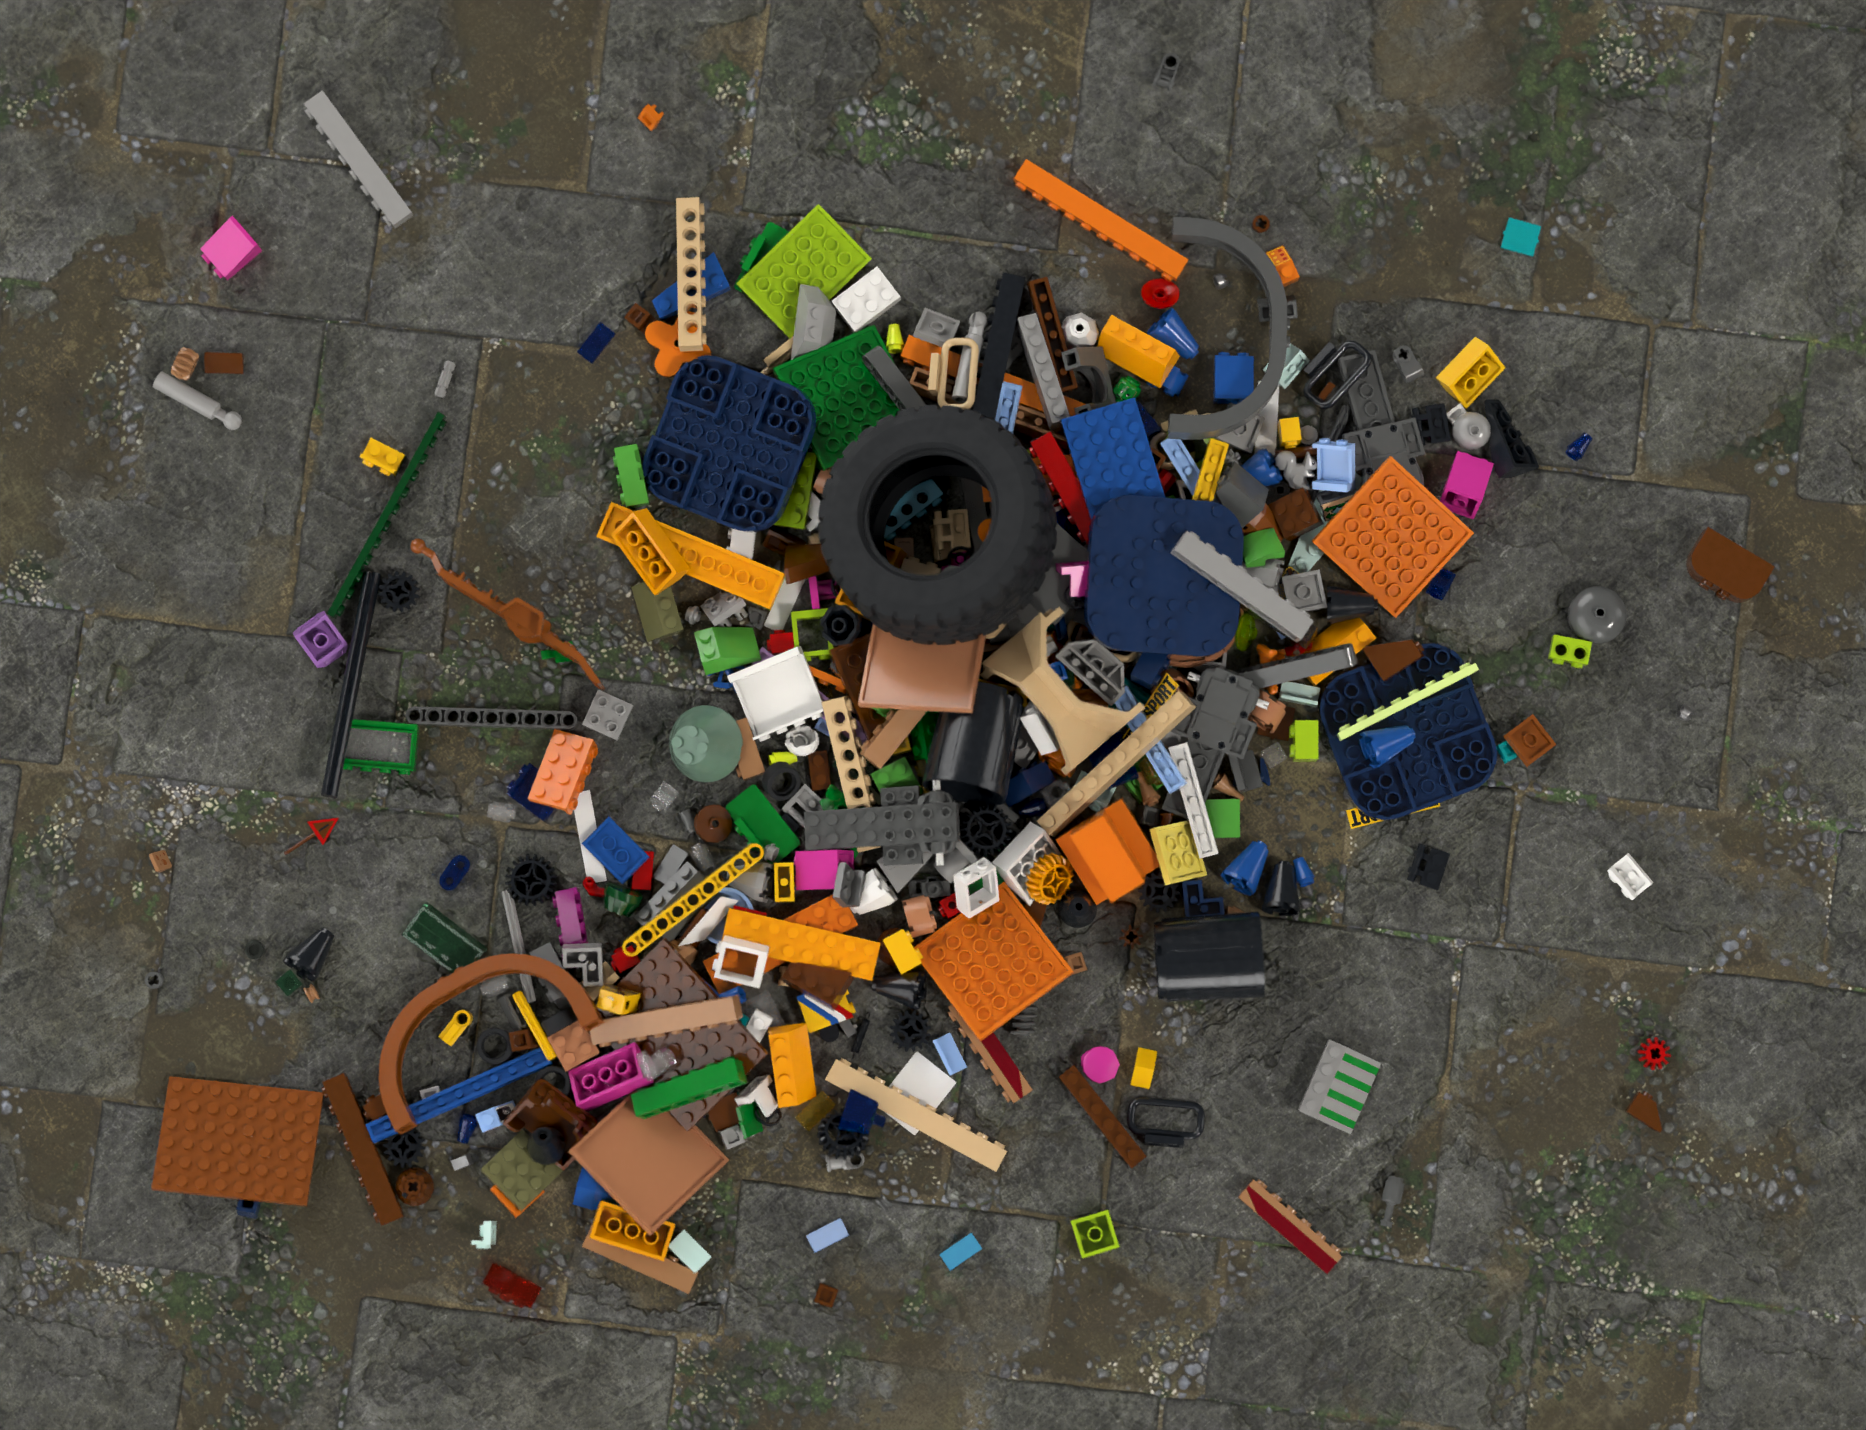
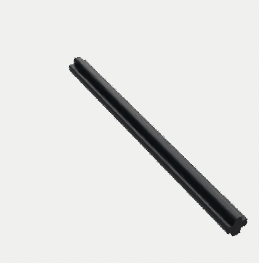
[321,571,381,798]

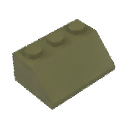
[631,582,684,643]

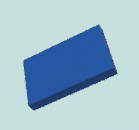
[582,817,650,884]

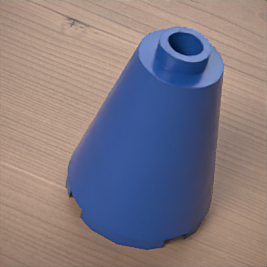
[1146,307,1199,359]
[1359,725,1415,768]
[1220,840,1269,896]

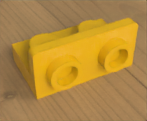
[359,438,406,476]

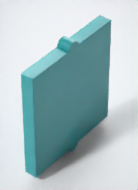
[1501,217,1541,257]

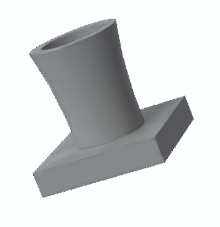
[933,832,983,883]

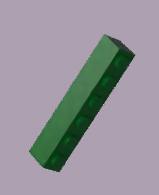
[631,1057,747,1119]

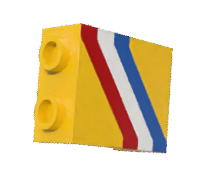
[797,989,856,1033]

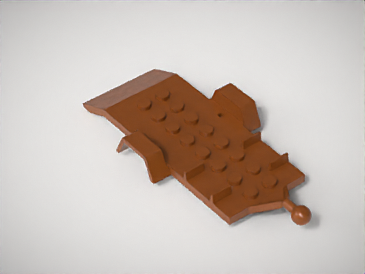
[410,538,605,691]

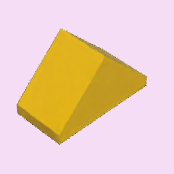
[1130,1047,1157,1089]

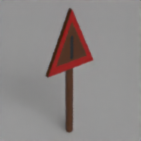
[284,818,339,855]

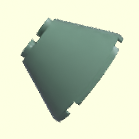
[669,705,743,782]

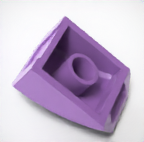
[293,611,349,668]

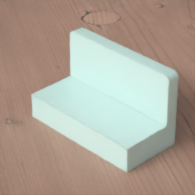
[1263,343,1310,389]
[1278,682,1320,707]
[668,1230,711,1273]

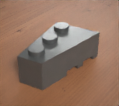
[530,942,571,1011]

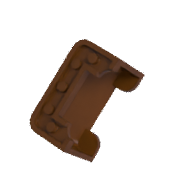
[503,1079,598,1171]

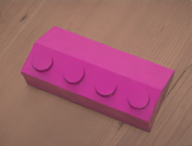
[568,1042,654,1111]

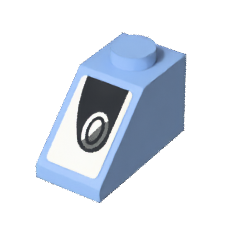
[475,1100,515,1133]

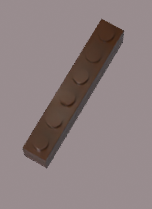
[1027,277,1078,393]
[1058,1065,1147,1169]

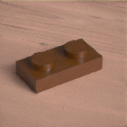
[808,750,831,791]

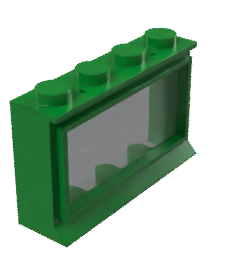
[343,719,419,775]

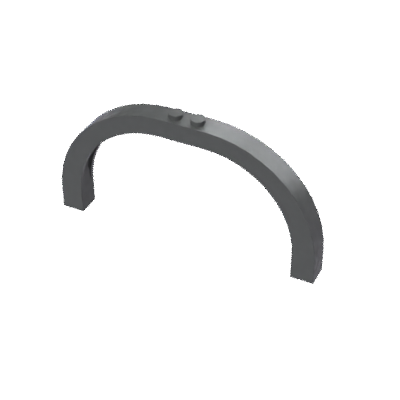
[1168,217,1290,440]

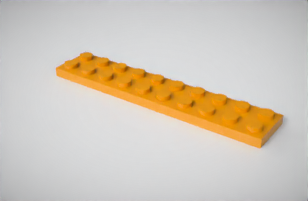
[596,502,785,610]

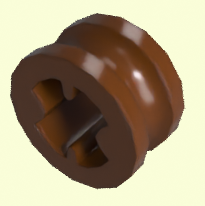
[1252,215,1270,233]

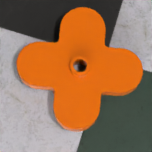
[645,311,711,378]

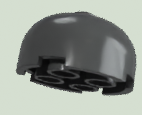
[1567,586,1627,645]

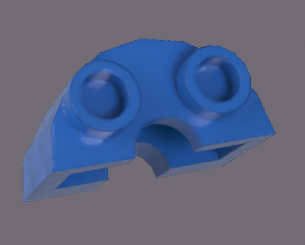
[1146,366,1188,397]

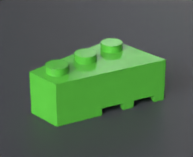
[613,444,650,509]

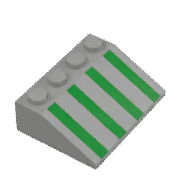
[1297,1039,1381,1134]

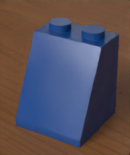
[1213,352,1254,404]

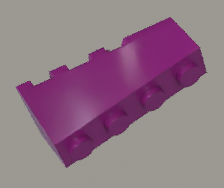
[552,887,588,969]

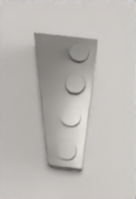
[876,853,933,894]

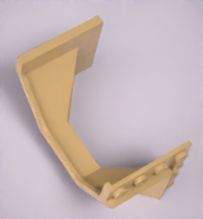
[980,607,1145,775]

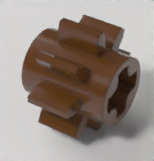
[1119,925,1143,949]

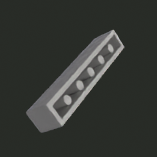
[1016,313,1070,430]

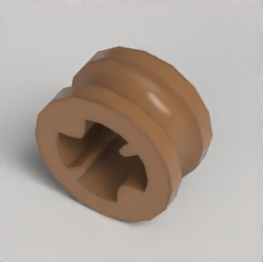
[303,983,320,1003]

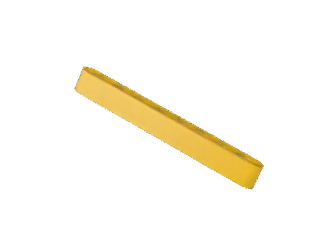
[622,843,764,956]

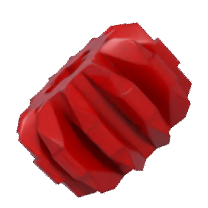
[1637,1037,1671,1070]

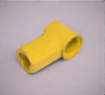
[439,1009,473,1047]

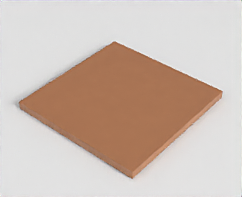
[858,624,986,713]
[569,1086,729,1236]

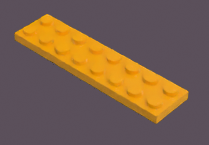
[722,908,881,981]

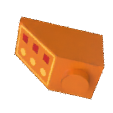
[1266,246,1300,287]

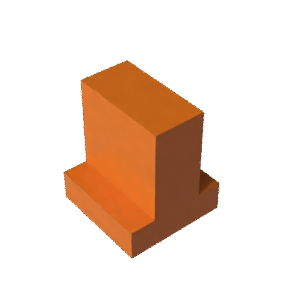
[1056,797,1160,905]

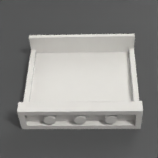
[727,646,824,742]

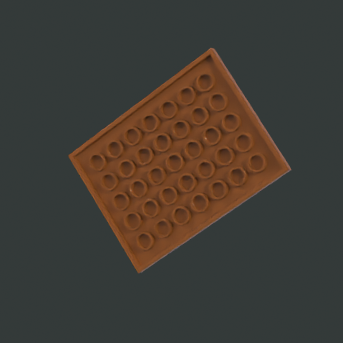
[152,1076,324,1207]

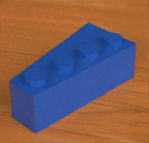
[652,252,731,321]

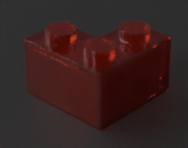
[483,1262,542,1308]

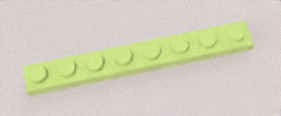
[1336,662,1479,741]

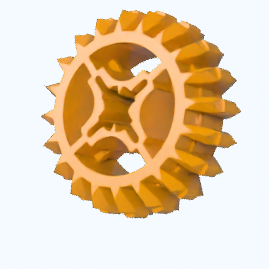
[1025,853,1074,905]

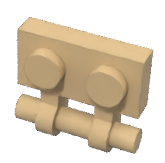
[933,509,971,550]

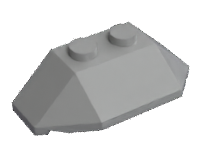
[791,284,836,360]
[1055,638,1125,706]

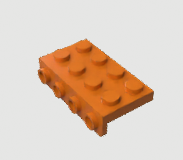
[528,729,598,815]

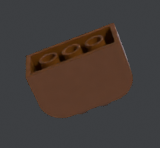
[1686,527,1775,603]

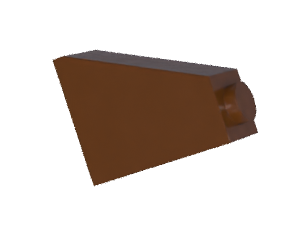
[784,544,829,584]
[1363,639,1425,681]

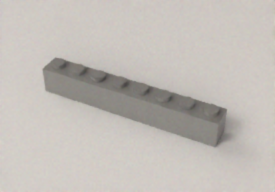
[304,90,414,229]
[1171,531,1314,642]

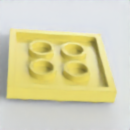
[1149,820,1207,885]

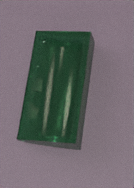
[402,902,488,973]

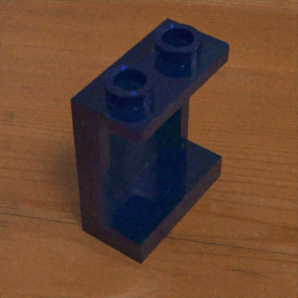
[506,763,555,822]

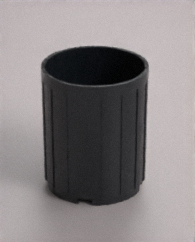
[922,681,1024,806]
[1154,911,1265,1002]

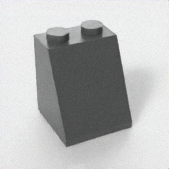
[1216,461,1269,528]

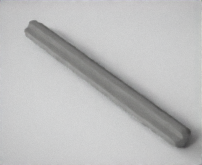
[502,890,536,1003]

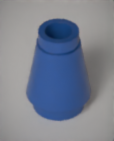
[1293,857,1315,887]

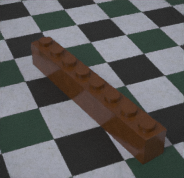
[321,1073,405,1226]

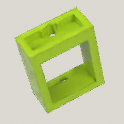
[791,608,833,662]

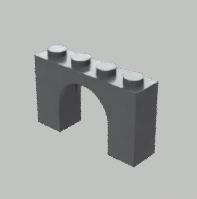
[1061,347,1116,415]

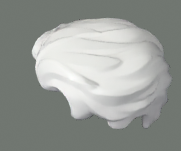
[785,725,819,756]

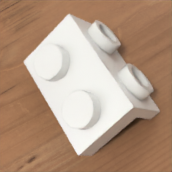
[1607,853,1653,900]

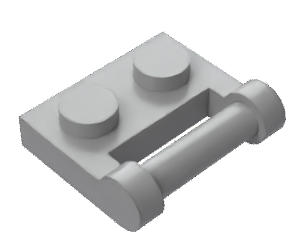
[781,784,823,829]

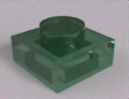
[275,969,303,997]

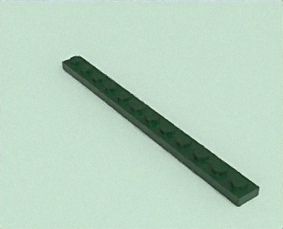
[327,412,447,619]

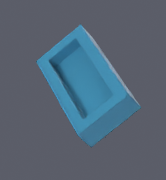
[939,1233,982,1271]

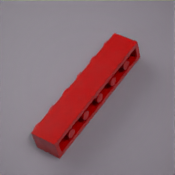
[1029,431,1091,544]

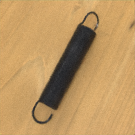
[851,1012,870,1060]

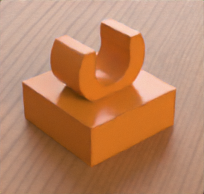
[638,104,664,131]

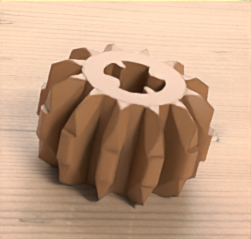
[171,347,199,381]

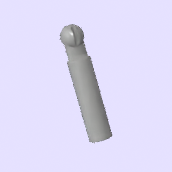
[952,311,988,403]
[153,371,242,430]

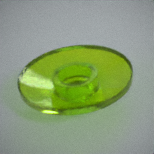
[1235,613,1257,651]

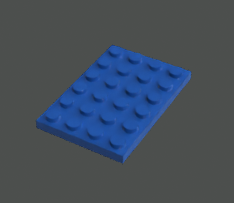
[1060,397,1165,520]

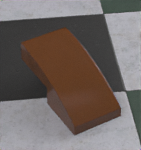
[624,303,658,335]
[508,1027,548,1052]

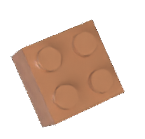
[547,1021,601,1072]

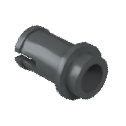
[679,809,696,835]

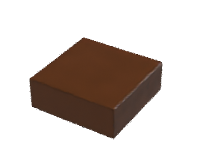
[1317,382,1335,402]
[814,1283,838,1308]

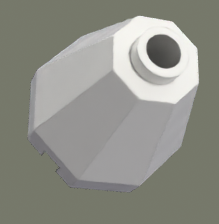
[1061,313,1100,350]
[850,868,898,915]

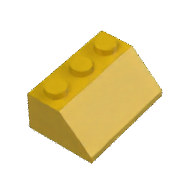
[1436,337,1505,409]

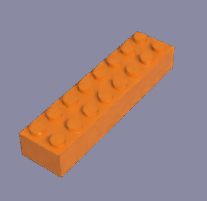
[702,895,858,994]

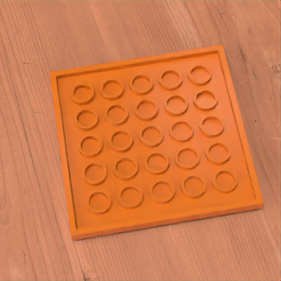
[1312,456,1474,618]
[914,882,1074,1042]

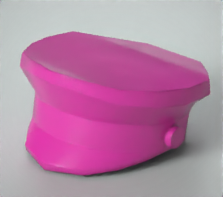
[1081,1046,1120,1084]

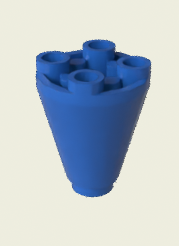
[1241,448,1283,487]

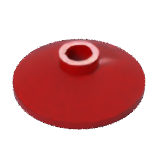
[1141,279,1180,309]

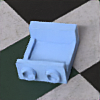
[1312,438,1355,492]

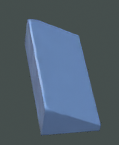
[806,1218,849,1253]

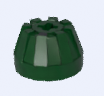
[604,883,643,917]

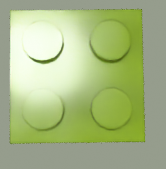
[1289,720,1319,762]
[1071,1209,1119,1258]

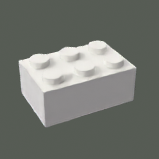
[831,267,901,333]

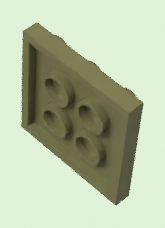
[480,1129,563,1212]

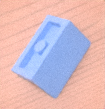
[933,1033,967,1076]

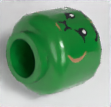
[1113,376,1141,402]

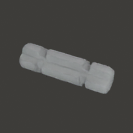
[434,361,456,398]

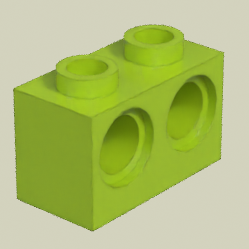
[1548,635,1592,669]

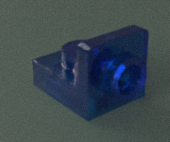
[1425,568,1456,601]

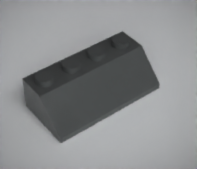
[634,861,719,942]

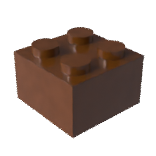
[1269,487,1324,541]

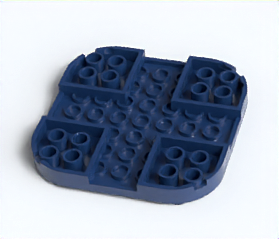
[643,355,816,532]
[1084,495,1244,657]
[1319,643,1497,821]

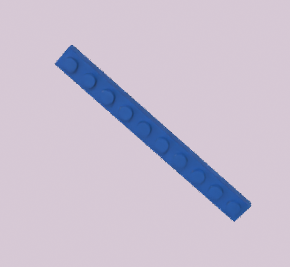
[366,1048,552,1143]

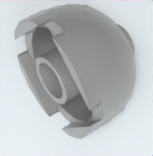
[1452,412,1491,450]

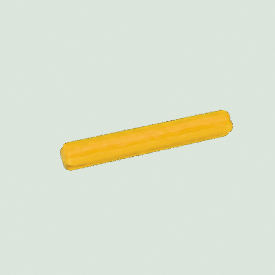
[512,991,557,1061]

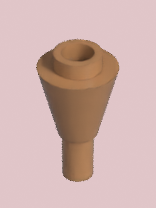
[1135,771,1161,807]
[1212,773,1244,802]

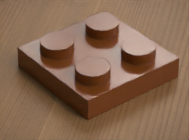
[1503,714,1556,767]

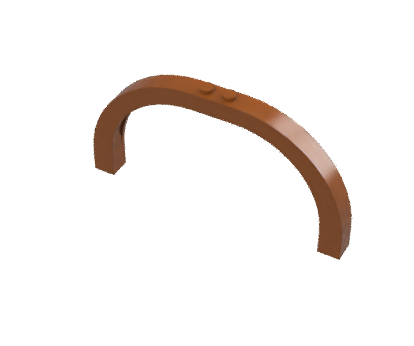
[379,953,604,1135]

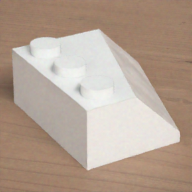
[992,822,1061,906]

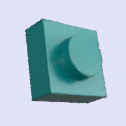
[1496,741,1518,764]

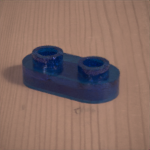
[439,855,470,891]

